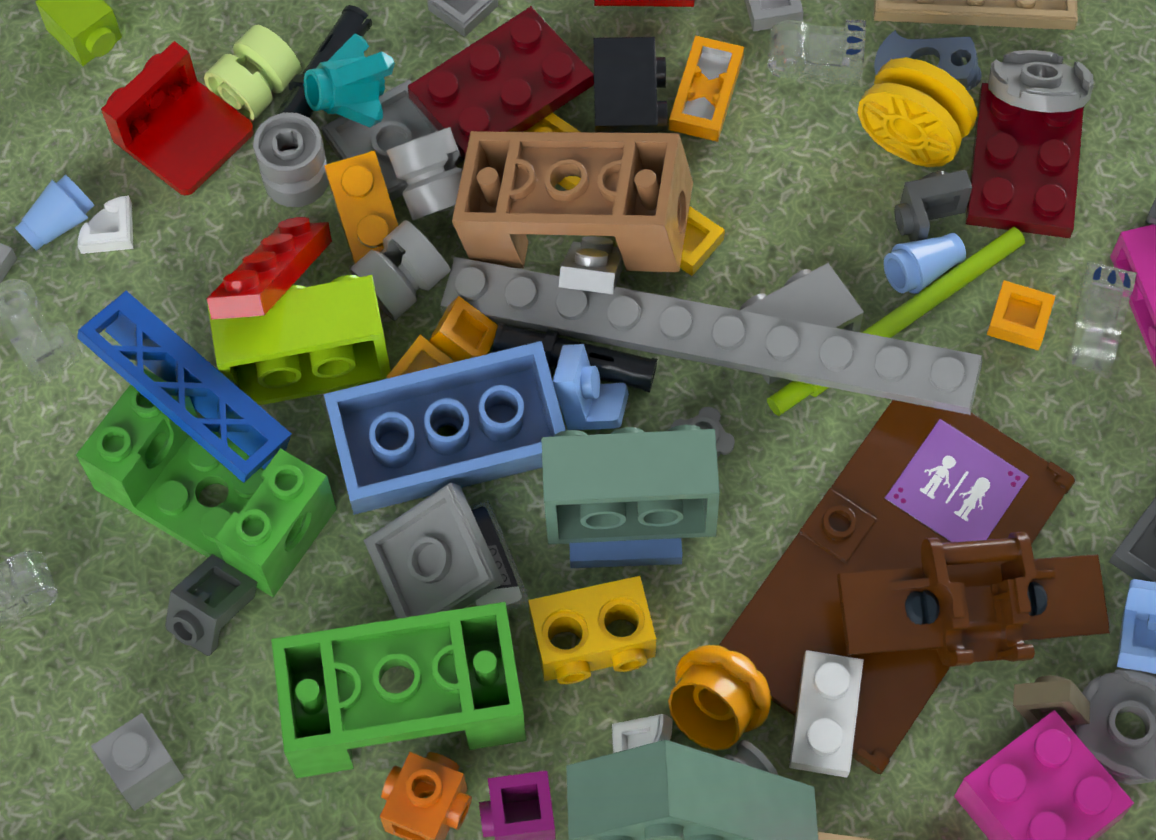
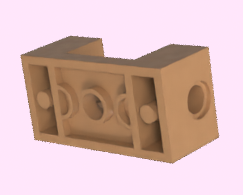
[452,131,693,272]

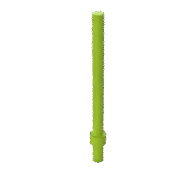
[767,227,1025,416]

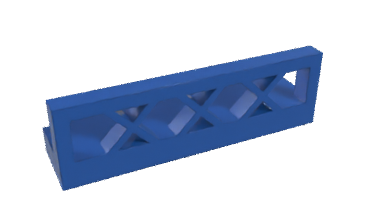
[77,291,292,483]

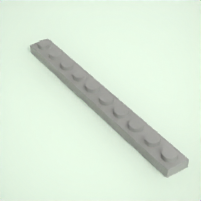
[440,257,983,415]

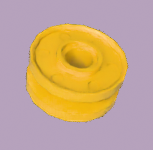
[857,57,978,167]

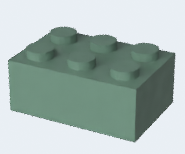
[541,424,720,544]

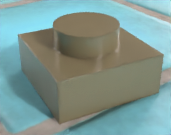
[1013,675,1090,726]

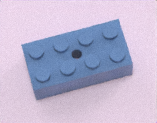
[324,341,566,515]

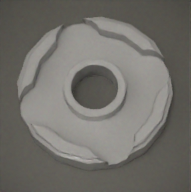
[988,50,1094,113]
[1070,669,1156,785]

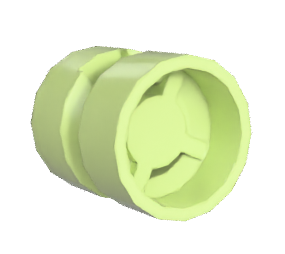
[204,25,302,122]

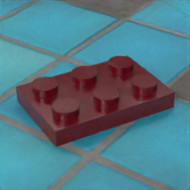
[407,6,594,161]
[965,83,1084,239]

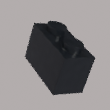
[593,37,668,133]

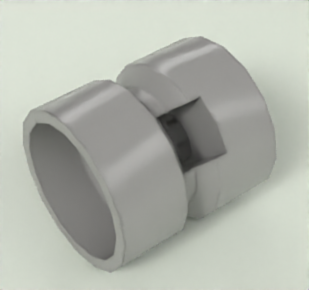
[253,112,329,207]
[387,127,463,220]
[349,220,451,321]

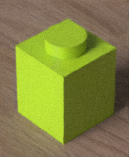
[35,0,122,66]

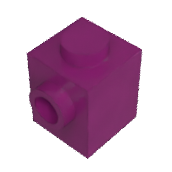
[479,770,556,840]

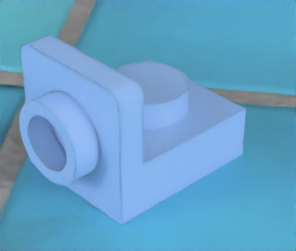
[553,344,629,430]

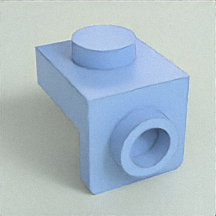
[1117,579,1156,674]

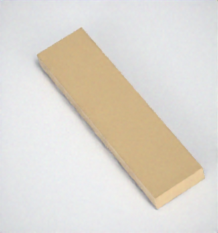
[874,0,1078,30]

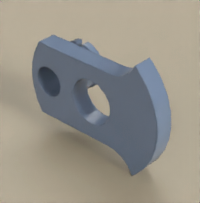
[874,30,982,90]

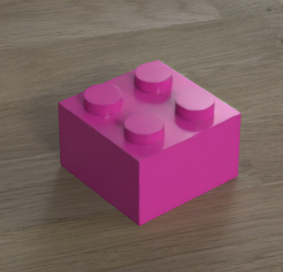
[954,710,1134,840]

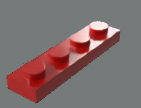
[206,217,332,320]

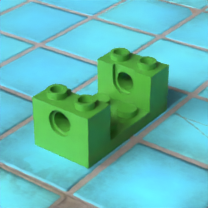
[76,368,337,598]
[271,602,526,778]

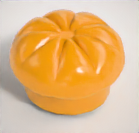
[668,645,771,750]

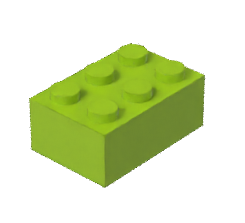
[207,275,391,406]

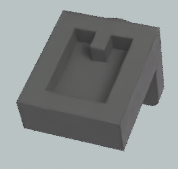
[165,554,257,656]

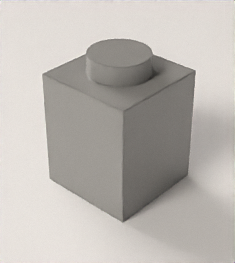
[91,713,184,811]

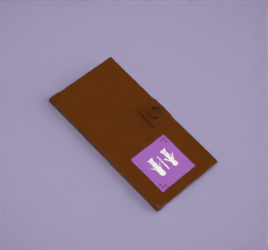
[719,400,1075,775]

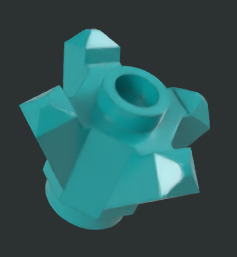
[304,33,395,128]

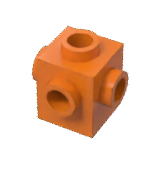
[380,752,472,840]

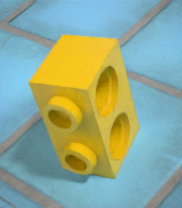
[528,576,656,684]

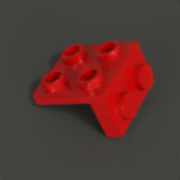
[101,41,254,195]

